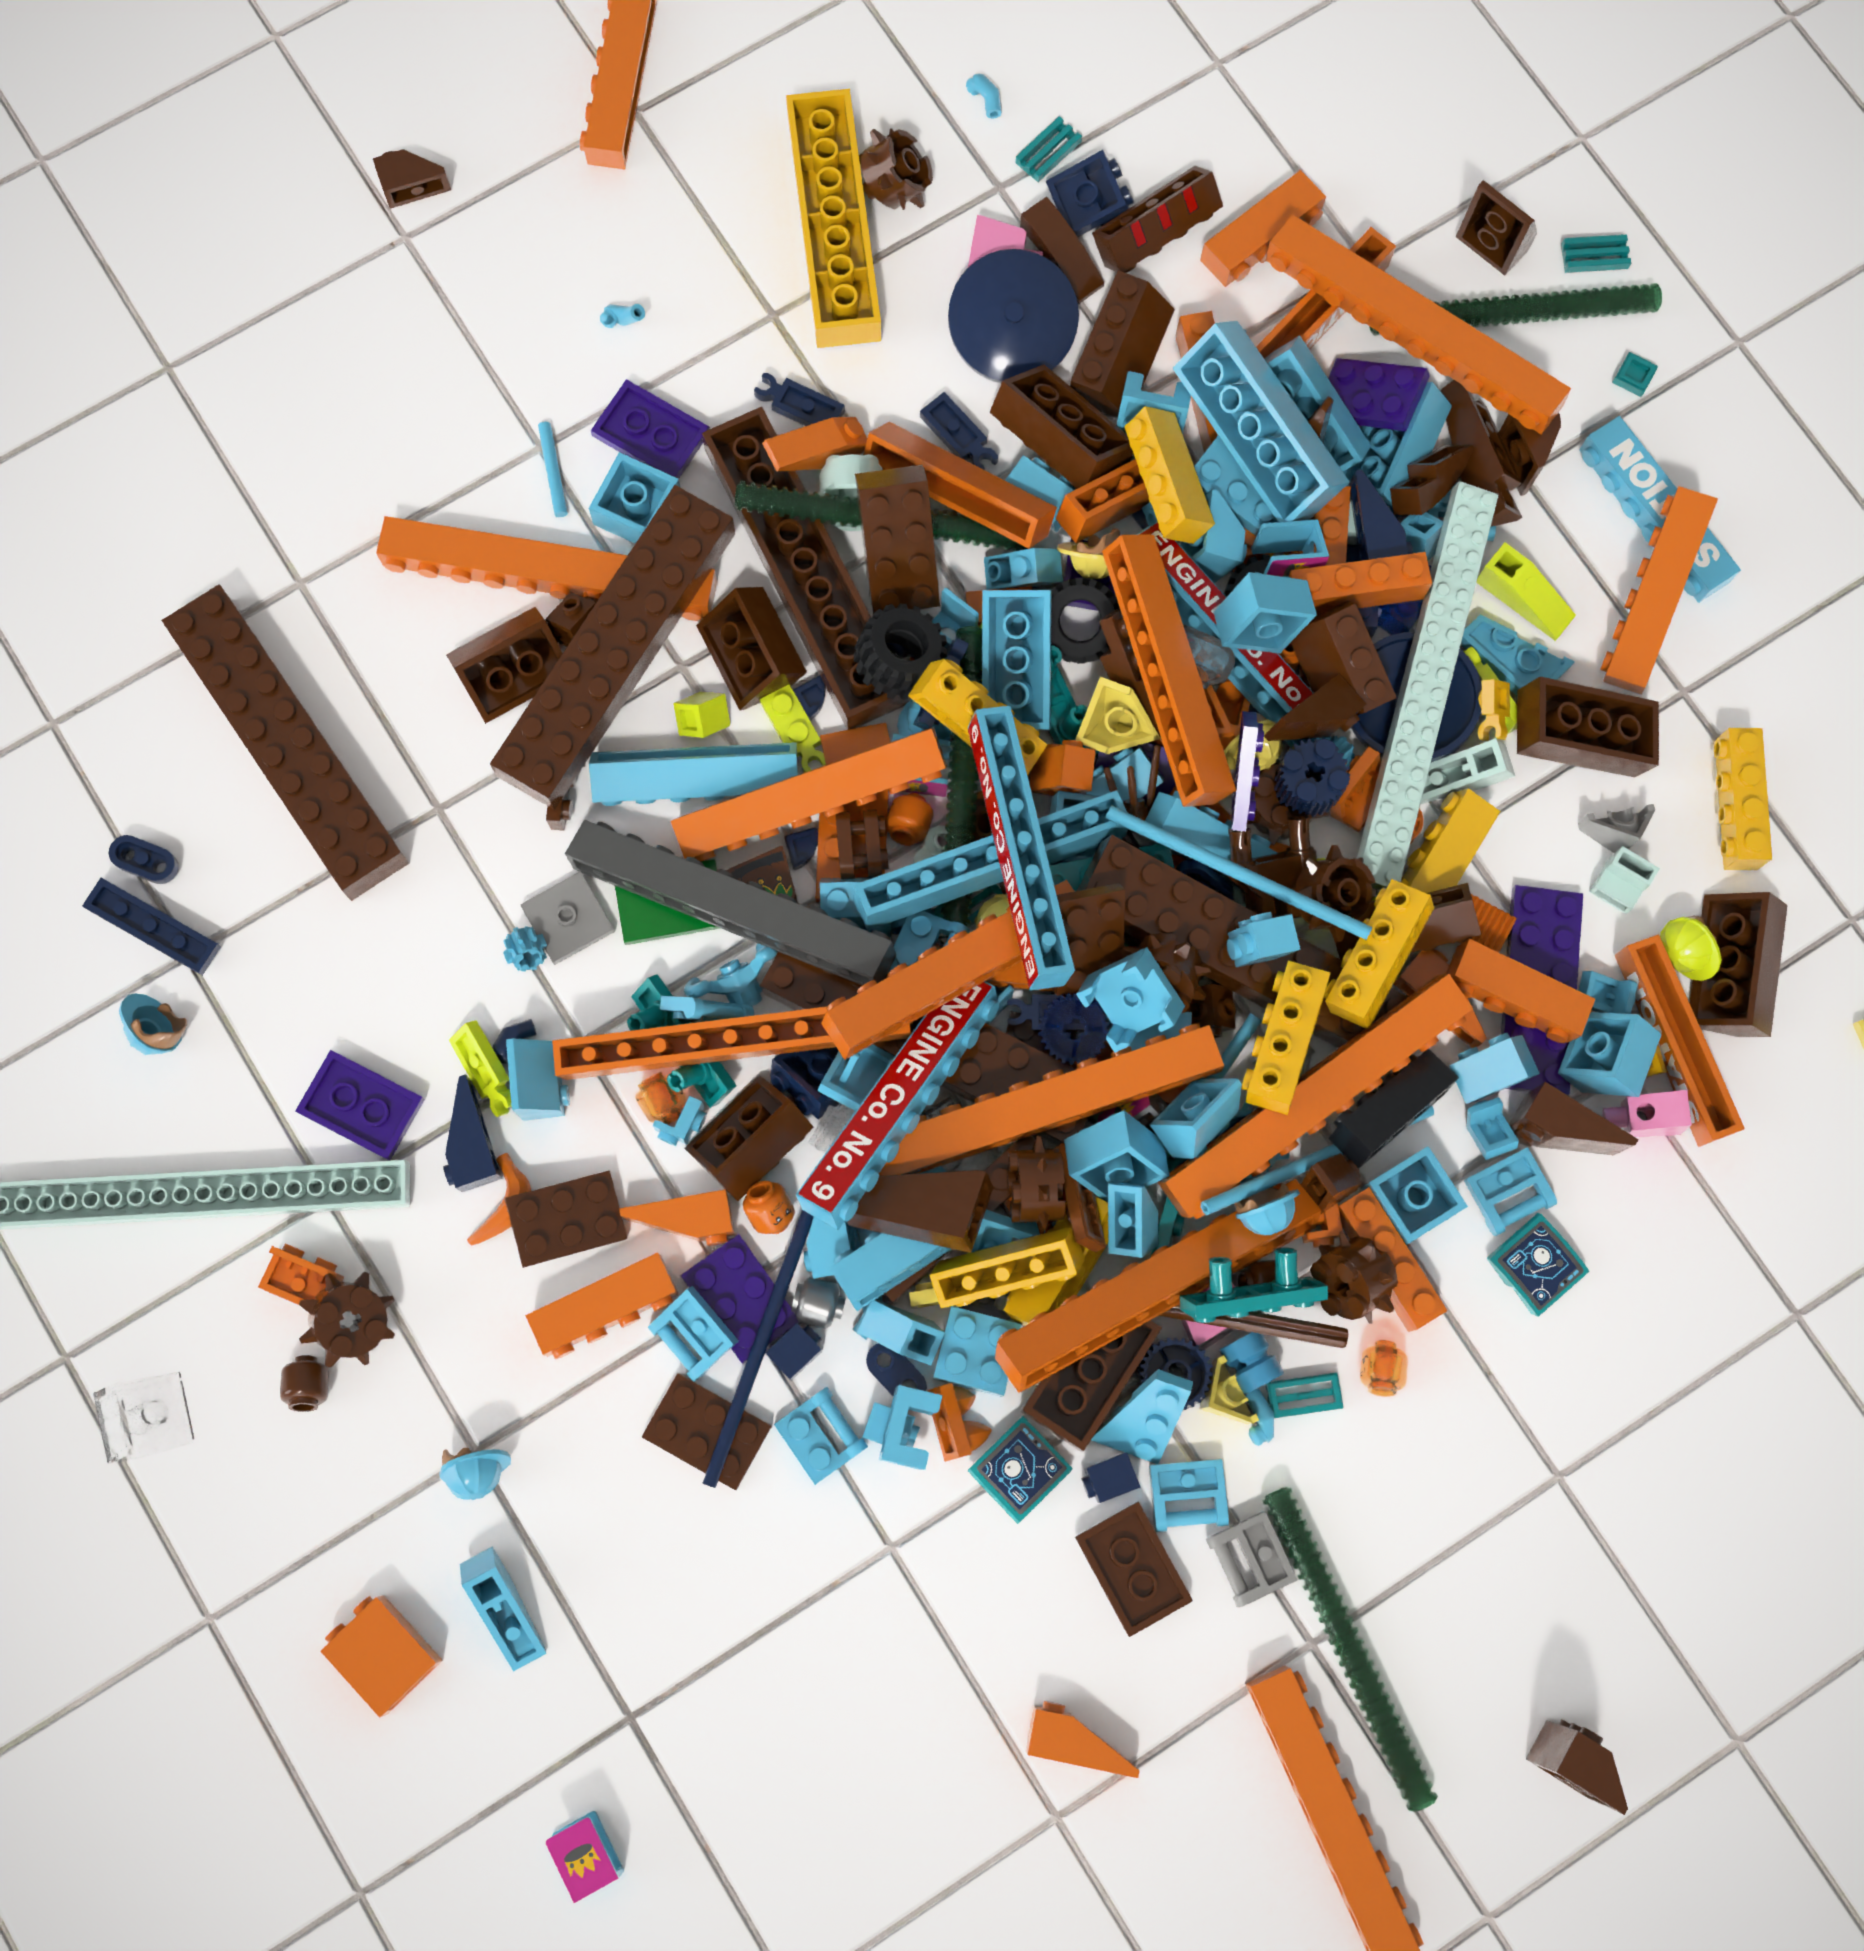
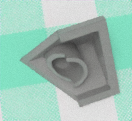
[1578,804,1655,853]

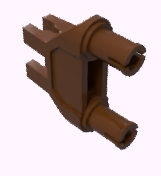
[1227,815,1317,919]

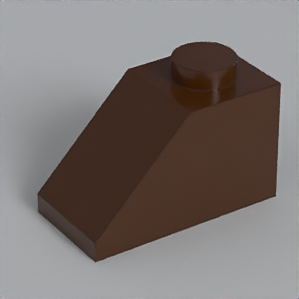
[372,149,451,209]
[1301,1153,1362,1214]

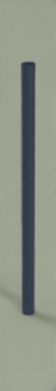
[702,1210,813,1488]

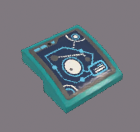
[1486,1213,1590,1317]
[967,1416,1073,1524]

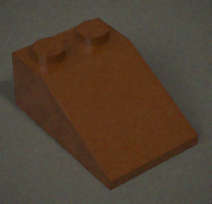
[1456,180,1537,276]
[1509,1082,1639,1156]

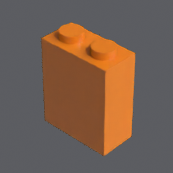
[320,1595,443,1718]

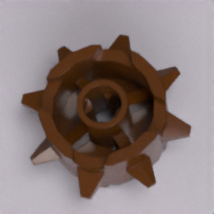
[859,128,933,210]
[1247,763,1330,846]
[1292,845,1376,942]
[1120,933,1211,1013]
[1007,1136,1065,1234]
[1310,1231,1398,1324]
[299,1271,395,1368]

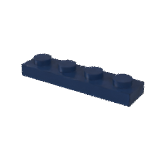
[82,877,221,976]

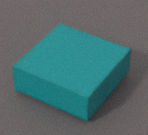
[1612,352,1658,397]

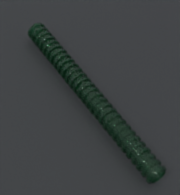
[1369,283,1662,336]
[735,480,1033,552]
[940,626,982,927]
[1262,1486,1438,1812]

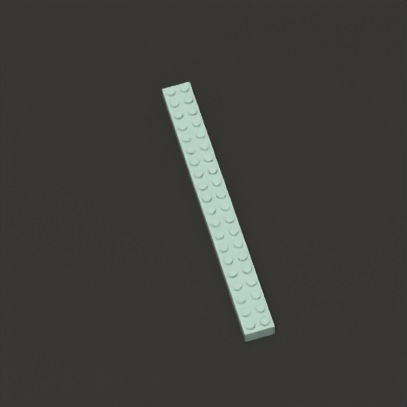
[1357,481,1499,890]
[0,1160,410,1230]

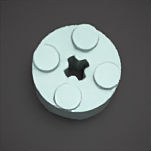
[819,454,883,531]

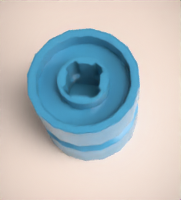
[1219,1332,1284,1395]

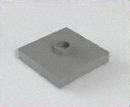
[520,871,615,965]

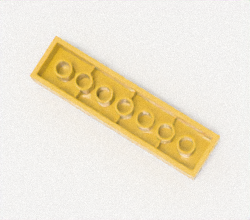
[786,88,881,348]

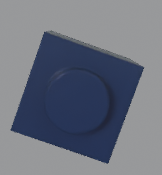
[765,1323,823,1381]
[1081,1452,1140,1503]

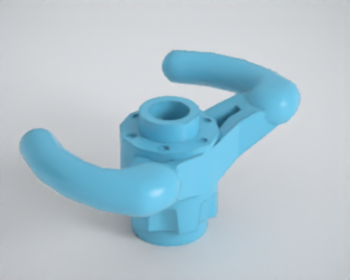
[684,943,778,1007]

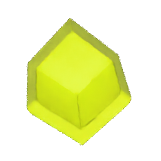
[673,692,730,738]

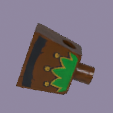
[725,845,798,904]

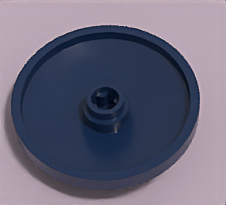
[948,249,1079,383]
[1351,632,1482,763]

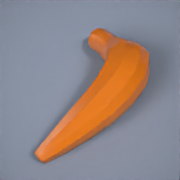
[467,1153,531,1246]

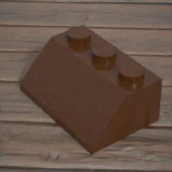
[696,587,807,711]
[1290,601,1397,715]
[446,607,563,724]
[684,1075,814,1202]
[1526,1719,1628,1815]

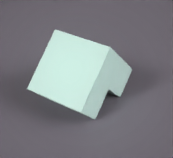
[1589,846,1660,914]

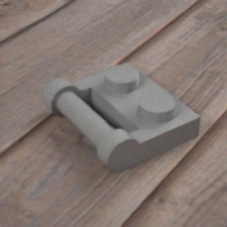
[1205,1512,1298,1608]

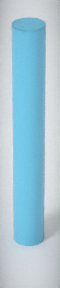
[538,422,568,517]

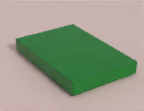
[615,859,721,945]

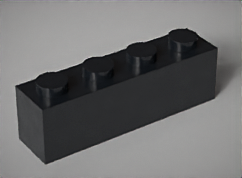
[1328,1049,1459,1169]

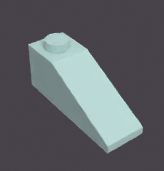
[1420,738,1516,804]

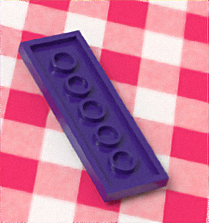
[1501,885,1584,1095]

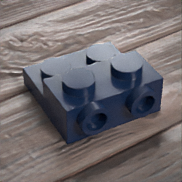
[1046,150,1135,237]
[770,1047,841,1120]

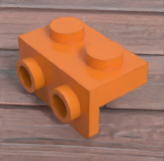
[1330,746,1381,832]
[257,1243,345,1305]

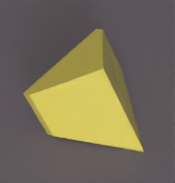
[1075,677,1161,754]
[1199,1355,1259,1425]

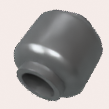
[791,1277,846,1328]

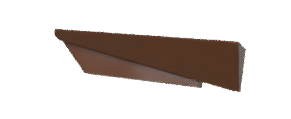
[1440,380,1522,527]

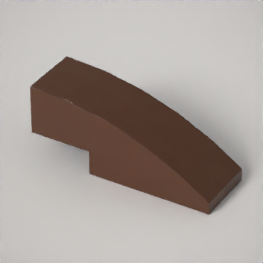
[1020,196,1105,304]
[1390,445,1473,515]

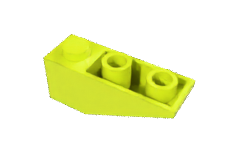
[1476,542,1576,641]

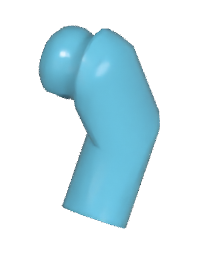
[966,73,1001,119]
[600,304,645,328]
[1245,1389,1274,1446]

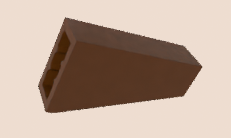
[847,1170,993,1253]

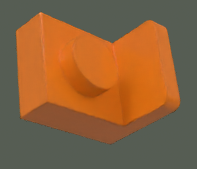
[1302,1203,1343,1248]

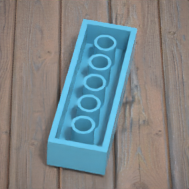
[1173,321,1350,522]

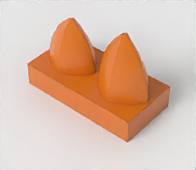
[927,1383,992,1462]

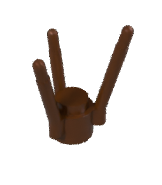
[1103,745,1161,831]

